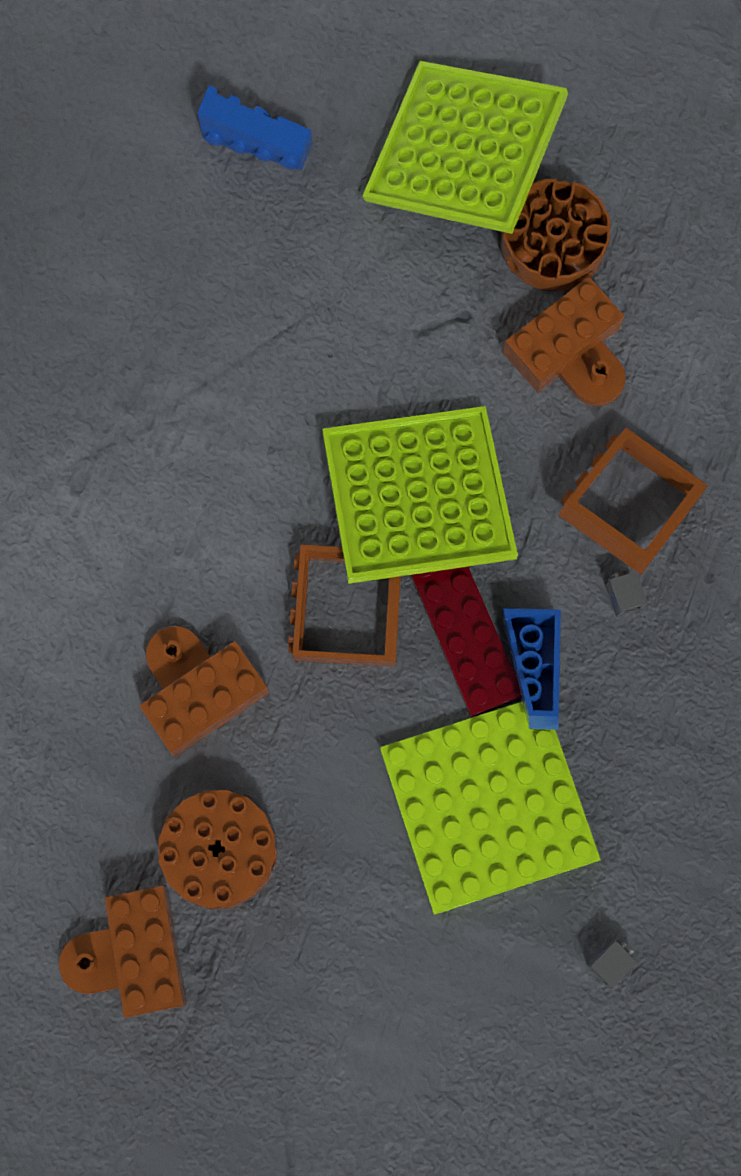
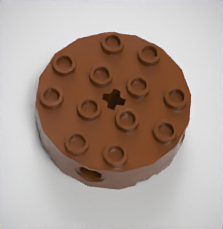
[501,179,610,291]
[158,790,277,909]

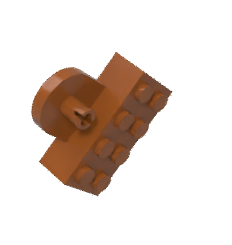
[503,277,626,406]
[139,626,270,757]
[59,886,187,1018]

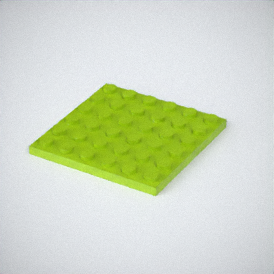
[363,61,568,234]
[322,406,518,584]
[380,701,601,915]

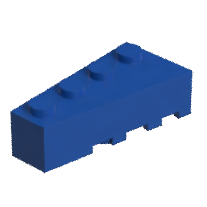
[198,85,312,170]
[503,608,561,730]

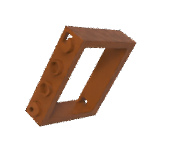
[559,427,708,575]
[288,545,401,667]

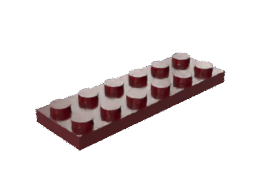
[410,567,522,718]

